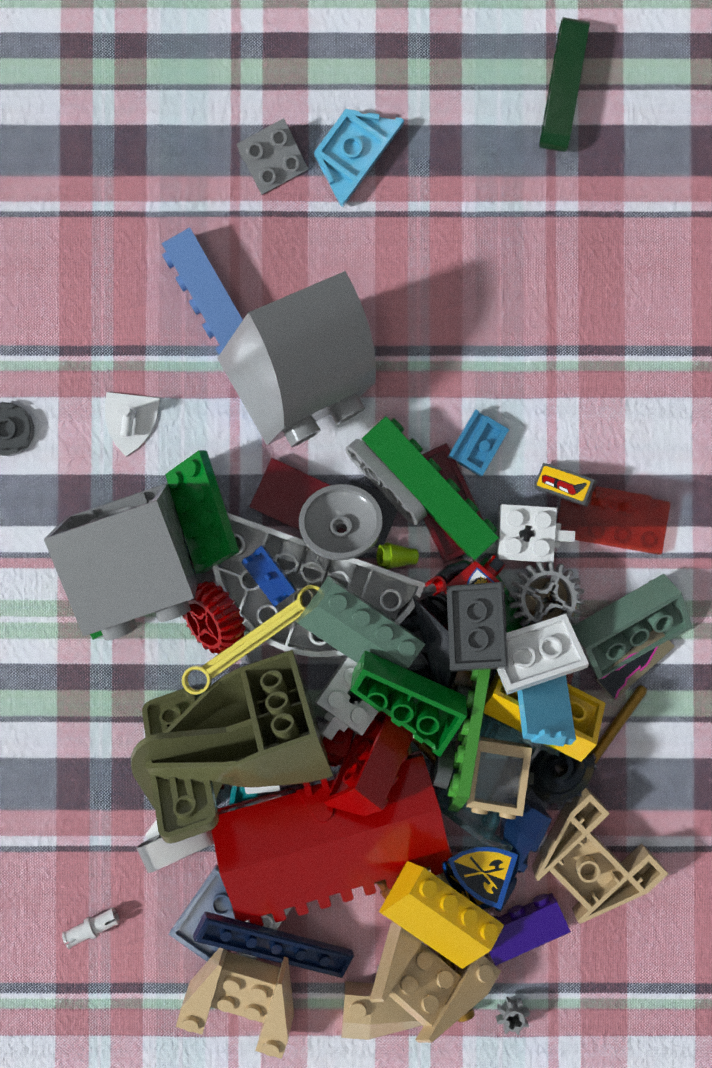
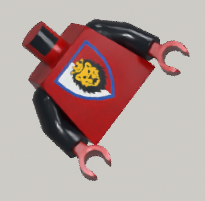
[425,555,506,596]

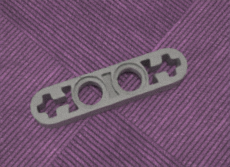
[345,439,427,525]

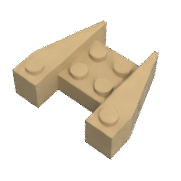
[532,788,668,924]
[369,921,501,1043]
[176,948,294,1059]

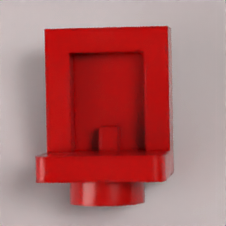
[323,728,354,767]

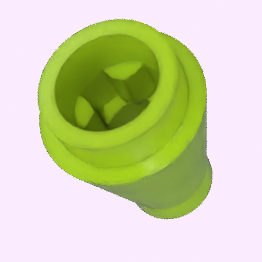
[376,542,419,569]

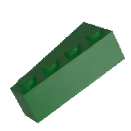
[350,650,467,757]

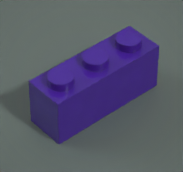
[489,893,571,966]

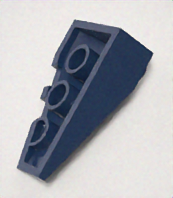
[494,795,552,912]

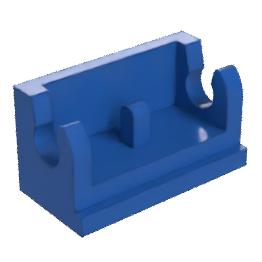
[241,545,297,607]

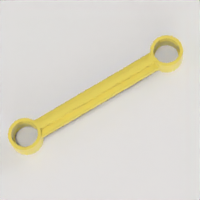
[182,585,320,695]

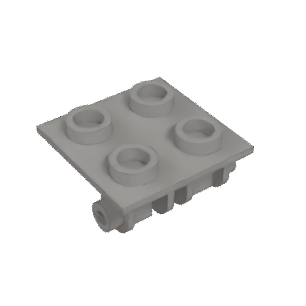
[236,118,308,195]

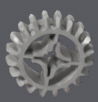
[509,561,584,627]

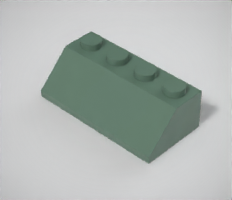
[572,573,692,680]
[296,576,425,669]

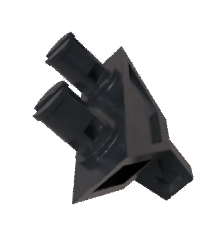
[396,593,458,689]

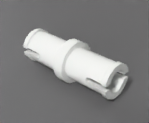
[62,907,120,949]

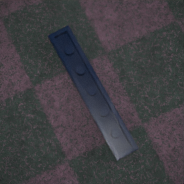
[193,911,354,978]

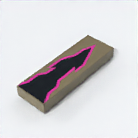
[595,629,675,700]

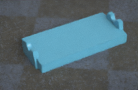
[517,675,576,747]

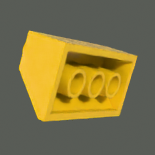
[483,672,606,762]
[379,861,504,969]

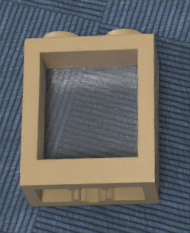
[466,736,532,819]

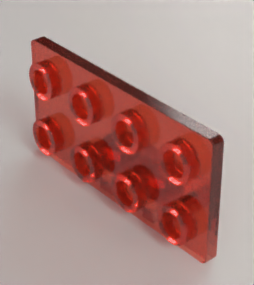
[557,486,671,555]

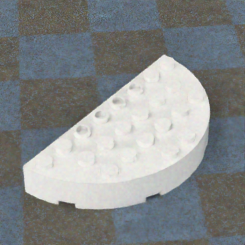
[213,513,425,657]

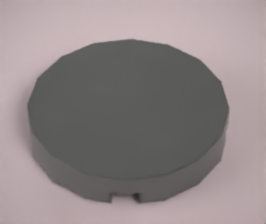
[0,402,35,456]

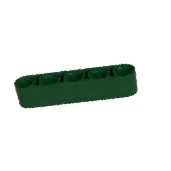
[539,17,590,153]

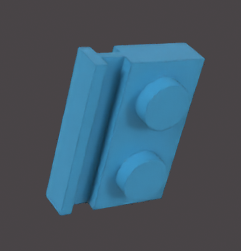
[447,409,509,477]

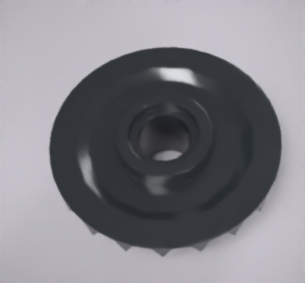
[530,745,598,806]

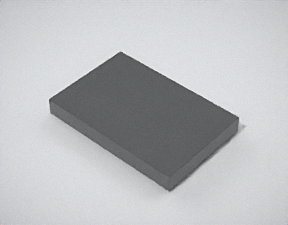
[446,582,509,672]

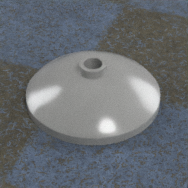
[299,484,382,560]

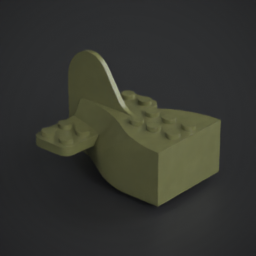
[131,650,333,844]

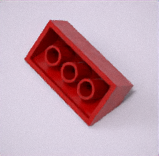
[324,711,415,816]

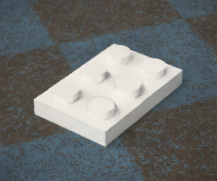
[497,614,589,695]

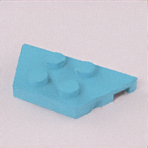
[314,109,404,207]

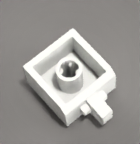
[495,504,575,563]
[314,657,378,740]

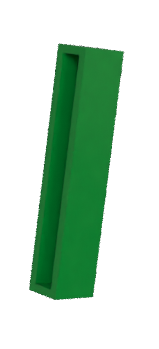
[362,416,499,560]

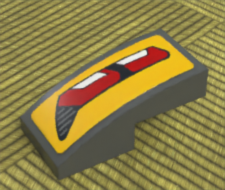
[533,463,598,507]

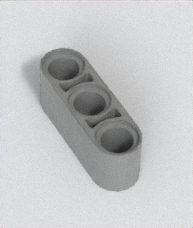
[136,830,214,873]

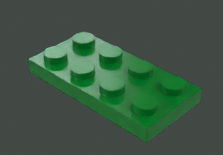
[165,450,239,574]

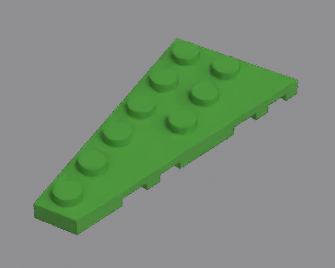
[447,669,491,812]

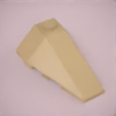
[341,981,423,1040]

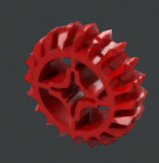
[182,581,246,654]

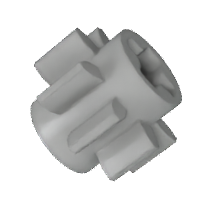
[496,996,530,1035]

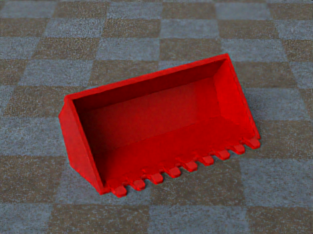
[212,750,452,926]

